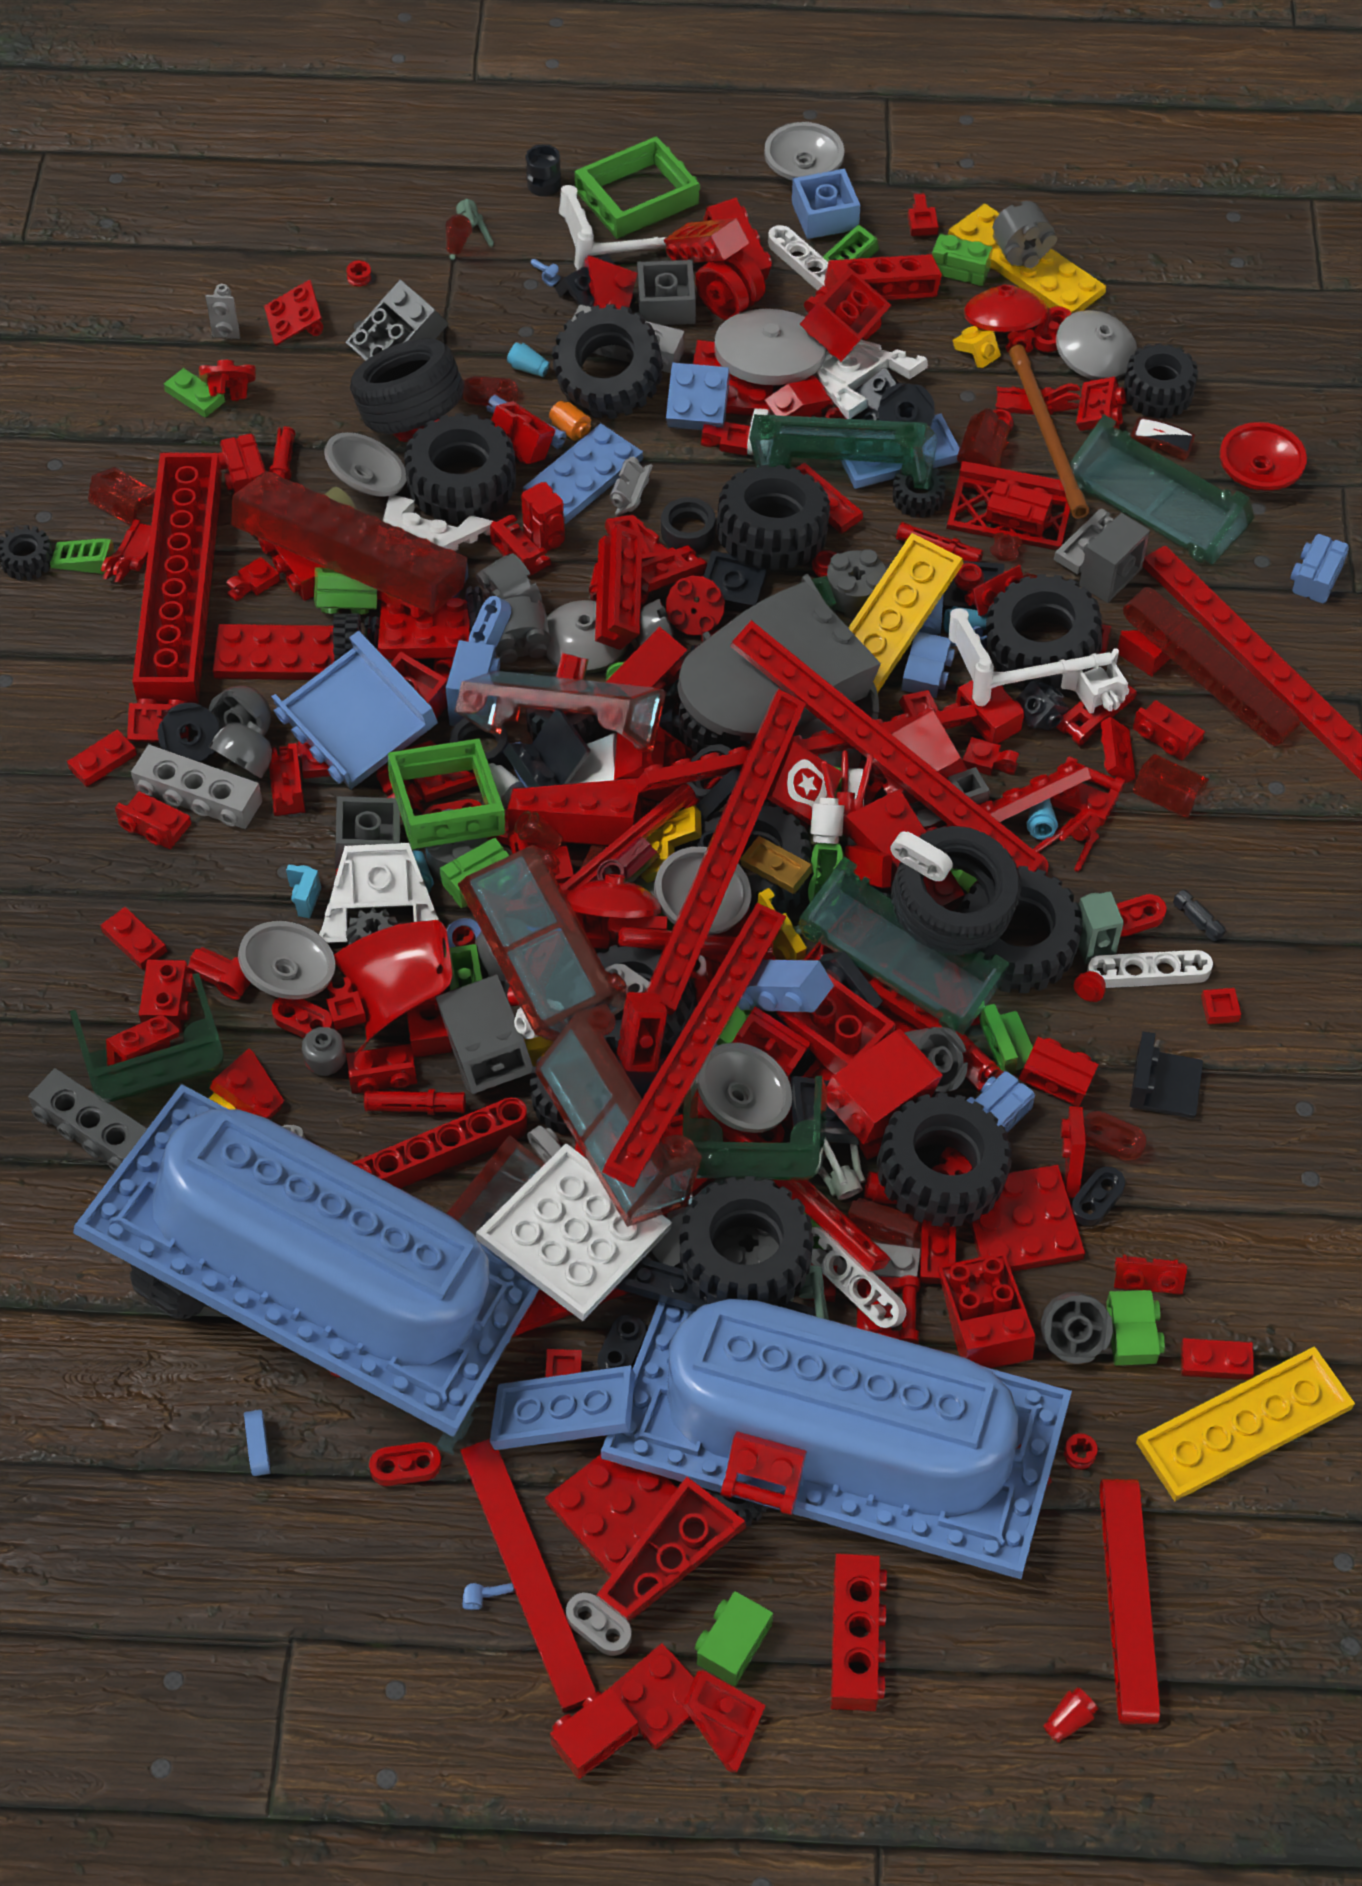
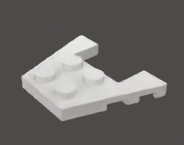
[813,340,928,419]
[378,495,494,562]
[319,843,439,943]

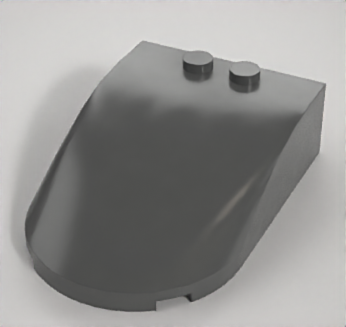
[677,582,881,741]

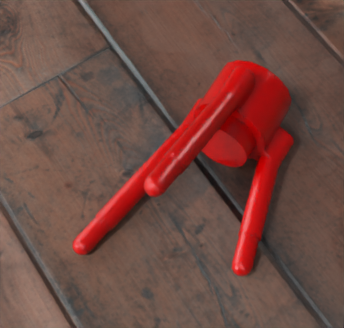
[821,750,874,818]
[1033,809,1101,872]

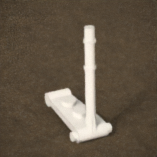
[559,185,667,270]
[948,608,1112,706]

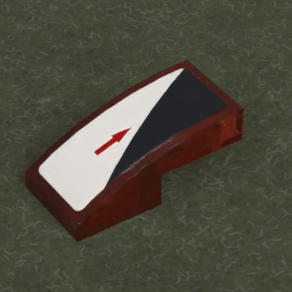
[1129,417,1195,461]

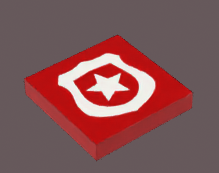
[766,741,843,825]

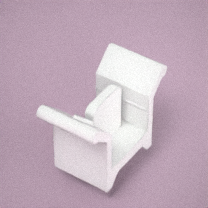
[1061,649,1129,714]

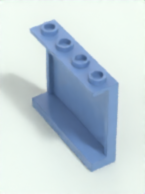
[271,631,438,790]

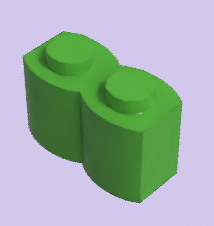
[808,842,845,913]
[1106,1290,1165,1365]

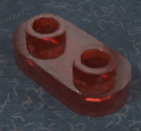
[463,376,519,406]
[1084,1111,1146,1161]

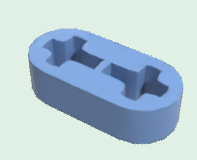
[469,596,511,648]
[244,1409,271,1477]

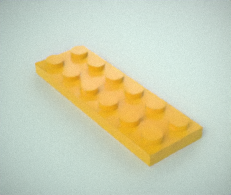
[948,203,1106,314]
[849,533,964,694]
[1136,1346,1355,1502]

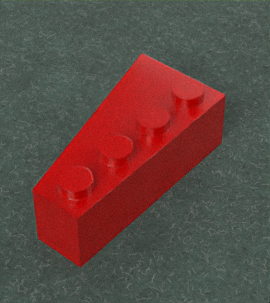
[507,778,643,845]
[843,789,965,911]
[597,1476,746,1623]

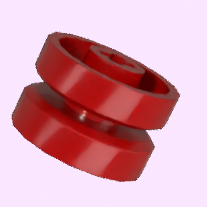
[695,250,766,320]

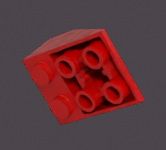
[614,716,706,807]
[938,1252,1035,1368]

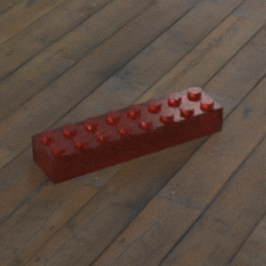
[231,471,467,614]

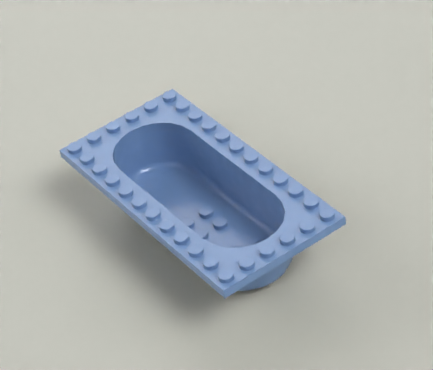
[73,1084,540,1437]
[601,1299,1072,1579]

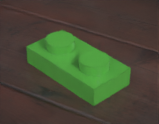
[164,368,225,418]

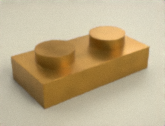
[740,836,812,894]

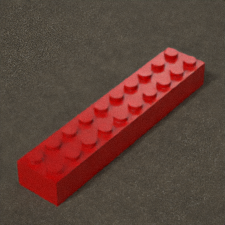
[132,453,222,704]

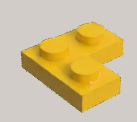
[641,805,702,883]

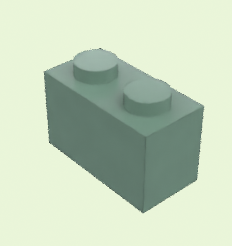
[1078,891,1124,964]

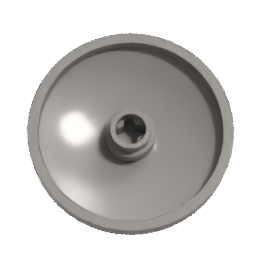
[714,309,826,385]

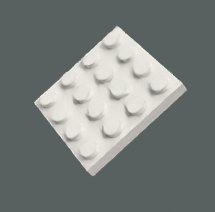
[476,1144,672,1321]

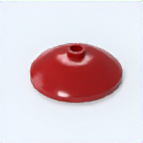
[965,284,1048,332]
[1219,422,1307,491]
[564,874,662,918]

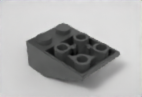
[346,279,449,360]
[435,974,533,1094]

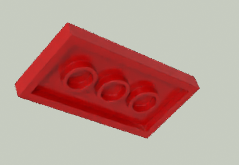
[213,624,334,680]

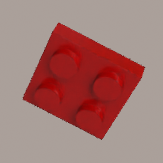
[609,1643,694,1750]

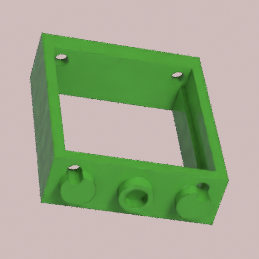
[575,136,701,239]
[387,739,505,849]

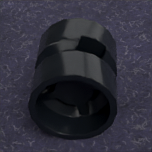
[525,144,561,197]

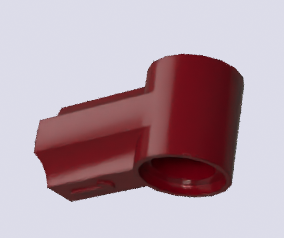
[597,836,660,883]

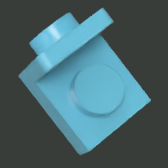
[286,865,321,918]

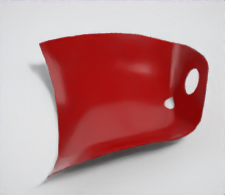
[334,920,452,1056]

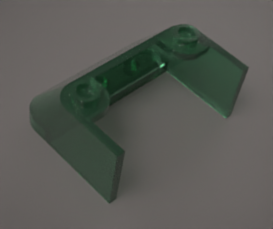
[69,973,224,1102]
[681,1076,827,1180]

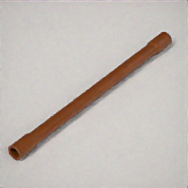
[1009,345,1089,519]

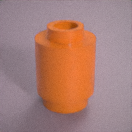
[549,401,591,441]

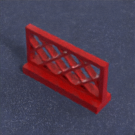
[947,461,1070,550]

